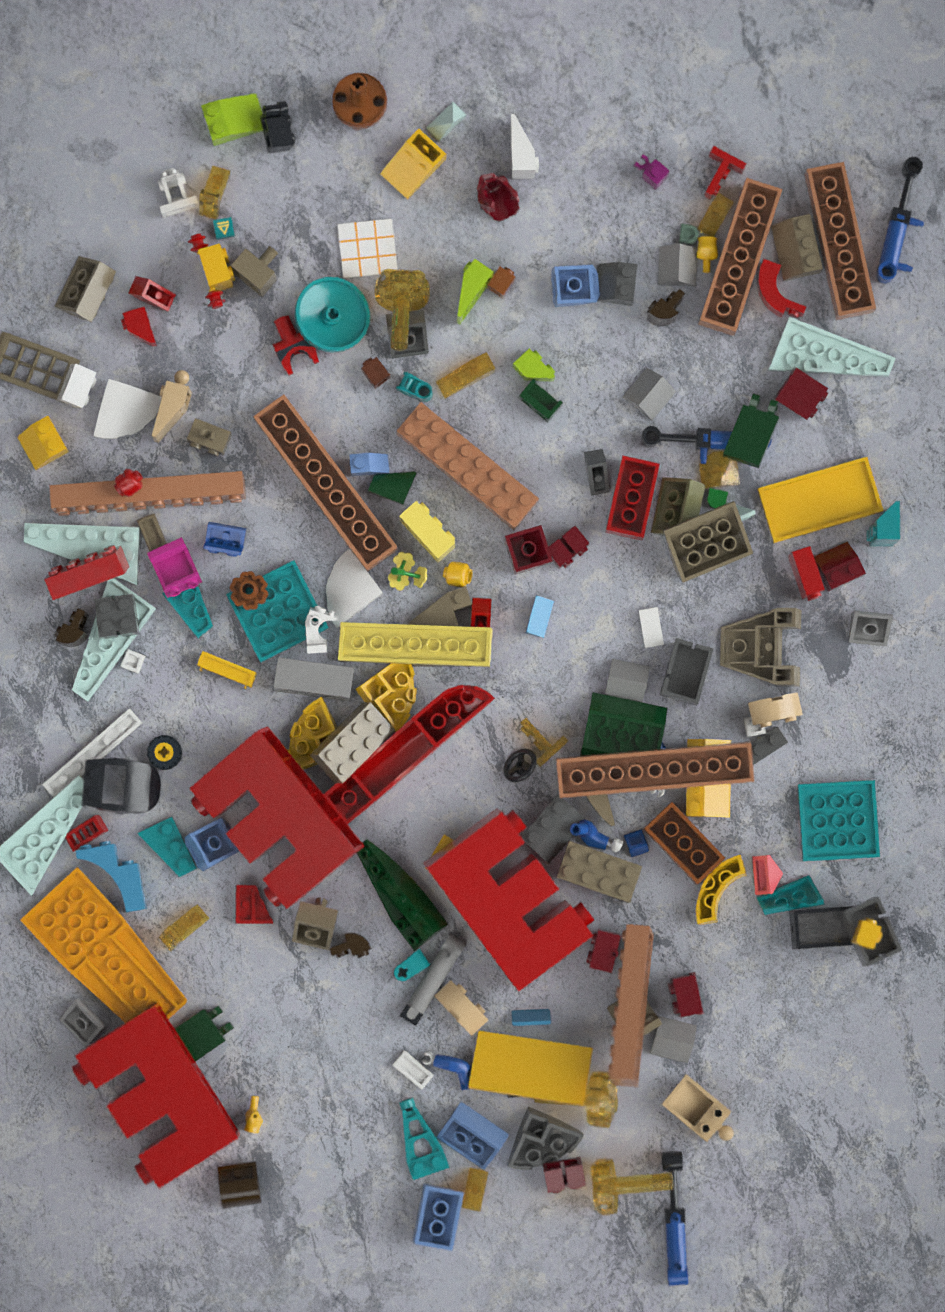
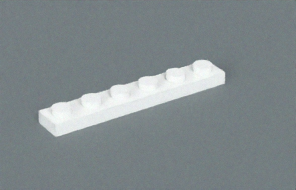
[43,708,143,798]

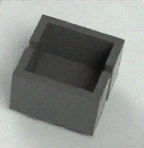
[94,594,140,640]

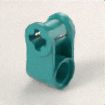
[395,371,433,402]
[394,949,431,981]

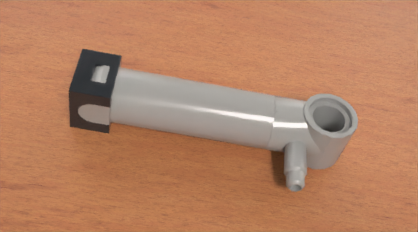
[400,933,467,1026]

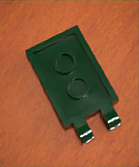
[723,393,779,468]
[175,1006,234,1062]

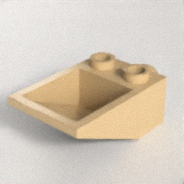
[152,370,192,443]
[662,1074,734,1142]

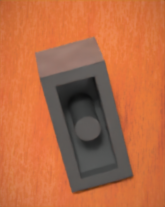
[584,449,610,496]

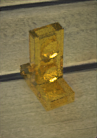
[199,166,231,220]
[520,718,568,768]
[159,904,210,952]

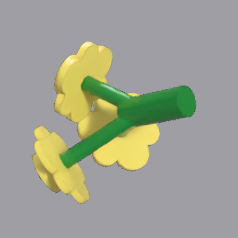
[388,552,427,591]

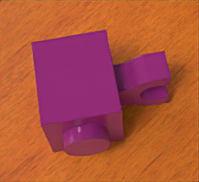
[634,154,670,190]

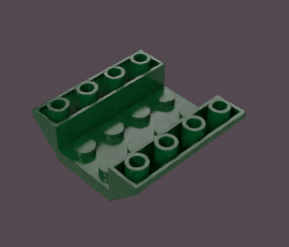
[580,692,668,756]

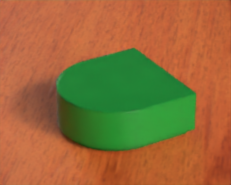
[707,488,728,509]

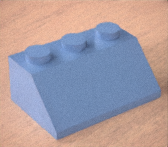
[436,1102,509,1170]
[412,1183,464,1251]

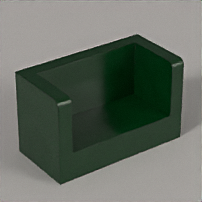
[519,378,563,422]

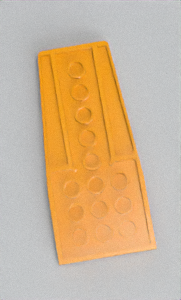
[20,867,187,1022]

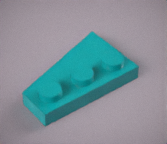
[162,586,213,639]
[137,817,197,877]
[756,875,825,915]

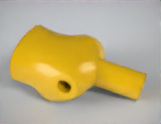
[696,236,718,273]
[244,1096,263,1133]

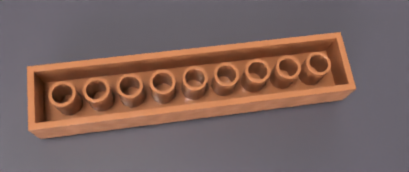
[253,394,398,572]
[49,471,246,516]
[556,741,754,798]

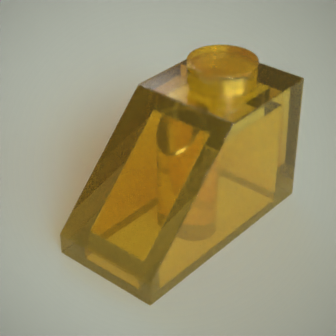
[697,193,734,237]
[461,1167,489,1212]

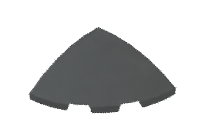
[508,1107,584,1170]

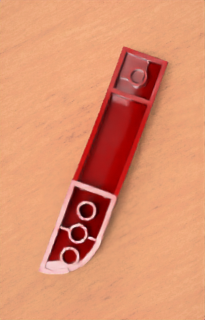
[323,685,495,825]

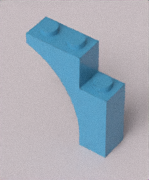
[76,841,147,913]

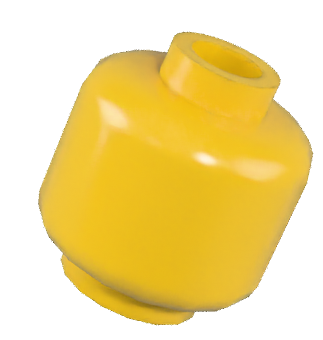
[443,561,473,588]

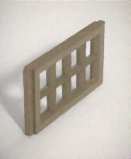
[0,331,80,403]

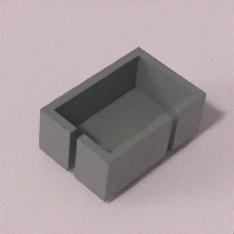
[660,638,713,706]
[839,897,903,966]

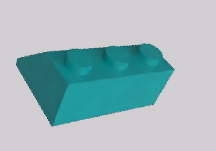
[866,501,900,546]

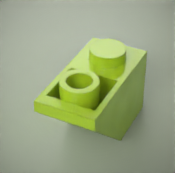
[512,348,555,382]

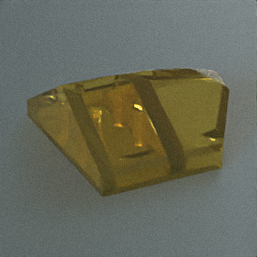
[699,451,740,489]

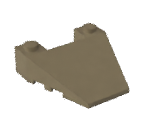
[406,586,473,667]
[720,608,801,687]

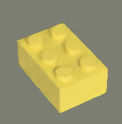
[399,501,455,563]

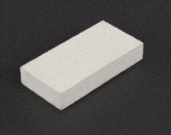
[638,607,664,648]
[392,1050,434,1090]

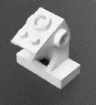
[158,168,200,218]
[305,606,337,654]

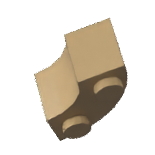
[748,693,803,728]
[434,980,488,1036]

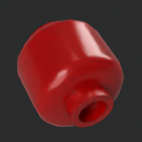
[114,468,143,497]

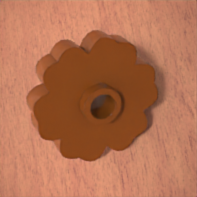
[230,571,269,611]

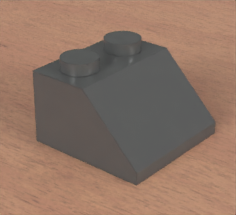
[597,262,638,306]
[386,310,429,358]

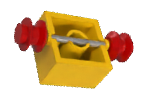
[188,233,236,309]

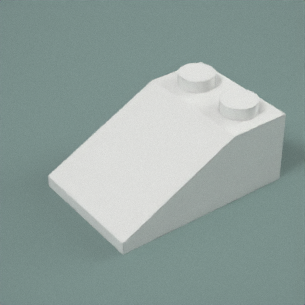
[510,114,539,179]

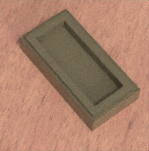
[137,513,167,552]

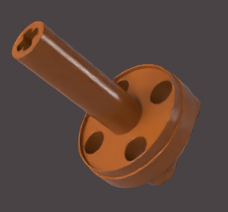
[332,73,387,130]

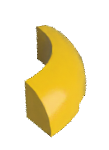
[696,854,747,925]

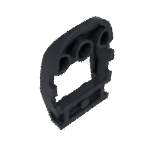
[81,758,161,815]

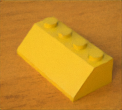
[686,739,731,817]

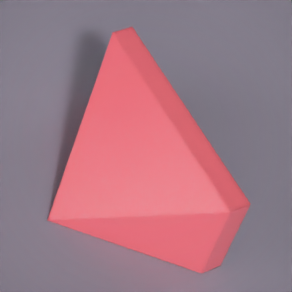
[752,855,783,895]

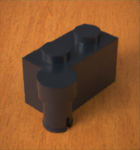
[260,101,295,153]

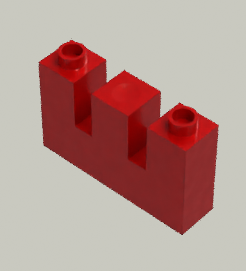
[189,726,365,909]
[423,808,595,992]
[71,1002,240,1189]

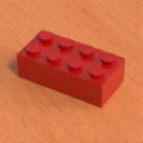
[605,455,660,541]
[44,545,129,600]

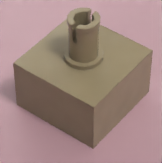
[231,246,278,297]
[292,897,338,950]

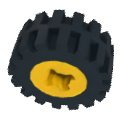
[147,735,182,770]

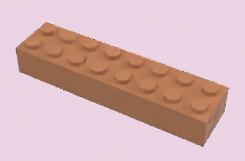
[804,162,876,320]
[698,178,782,336]
[397,402,539,530]
[608,924,654,1088]

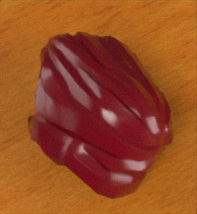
[477,173,520,222]

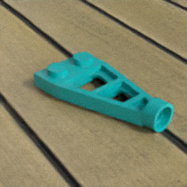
[399,1098,450,1181]

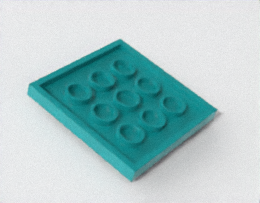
[226,560,329,663]
[797,780,880,862]

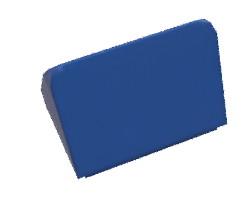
[624,829,649,857]

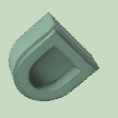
[678,224,699,245]

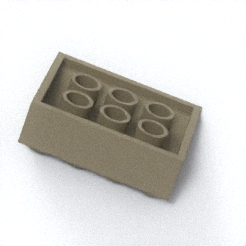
[663,501,753,583]

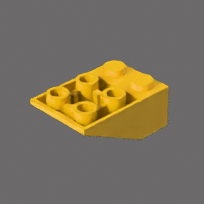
[380,128,446,200]

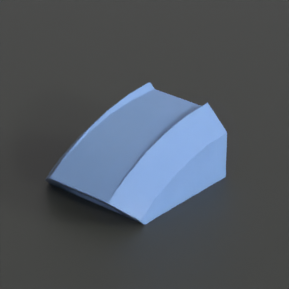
[551,265,600,307]
[185,817,240,871]

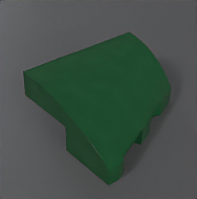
[368,471,417,505]

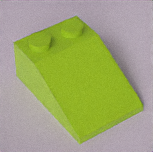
[201,93,263,146]
[457,259,494,325]

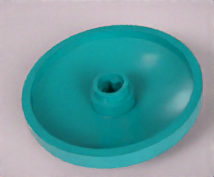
[294,277,370,353]

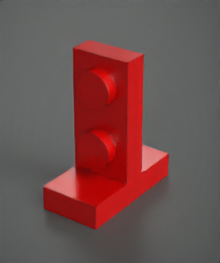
[704,146,747,200]

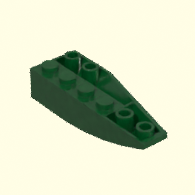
[357,839,448,951]

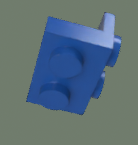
[203,522,247,557]

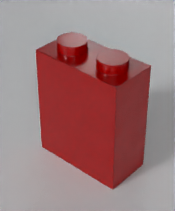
[788,546,825,601]

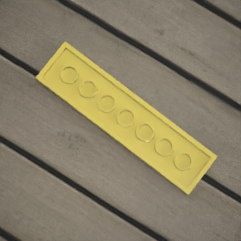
[338,622,492,667]

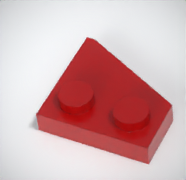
[235,885,273,924]

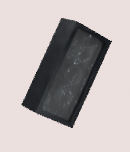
[789,906,853,949]

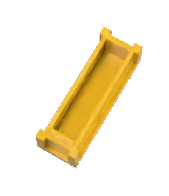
[197,651,257,690]

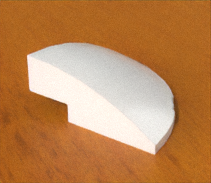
[94,379,161,439]
[326,549,383,628]

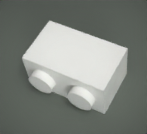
[57,364,96,408]

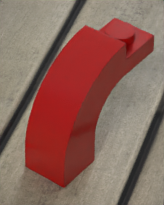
[757,259,807,318]

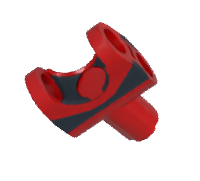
[272,315,319,376]

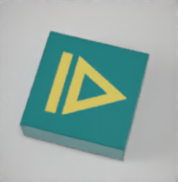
[213,217,235,240]

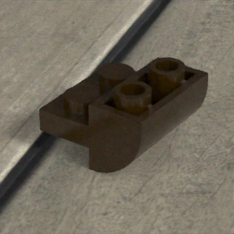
[646,288,685,326]
[54,608,89,647]
[329,933,372,958]
[217,1161,262,1209]

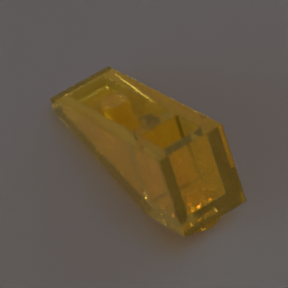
[436,352,496,399]

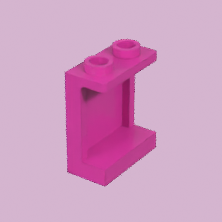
[147,537,202,598]

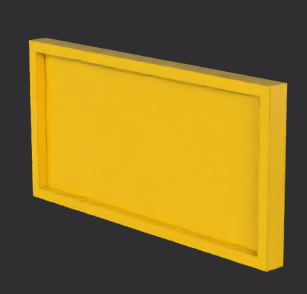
[757,457,884,543]
[468,1031,593,1107]

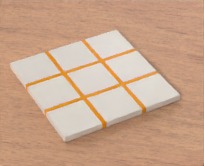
[338,219,398,278]

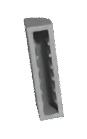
[274,658,354,702]

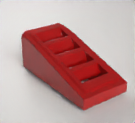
[65,815,108,852]

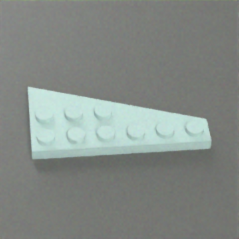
[768,317,896,377]
[24,523,140,585]
[72,578,156,702]
[0,775,84,896]

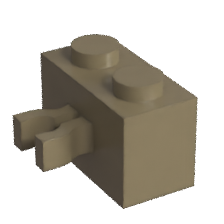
[187,418,232,457]

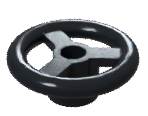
[503,748,537,782]

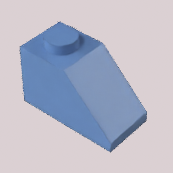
[349,453,389,477]

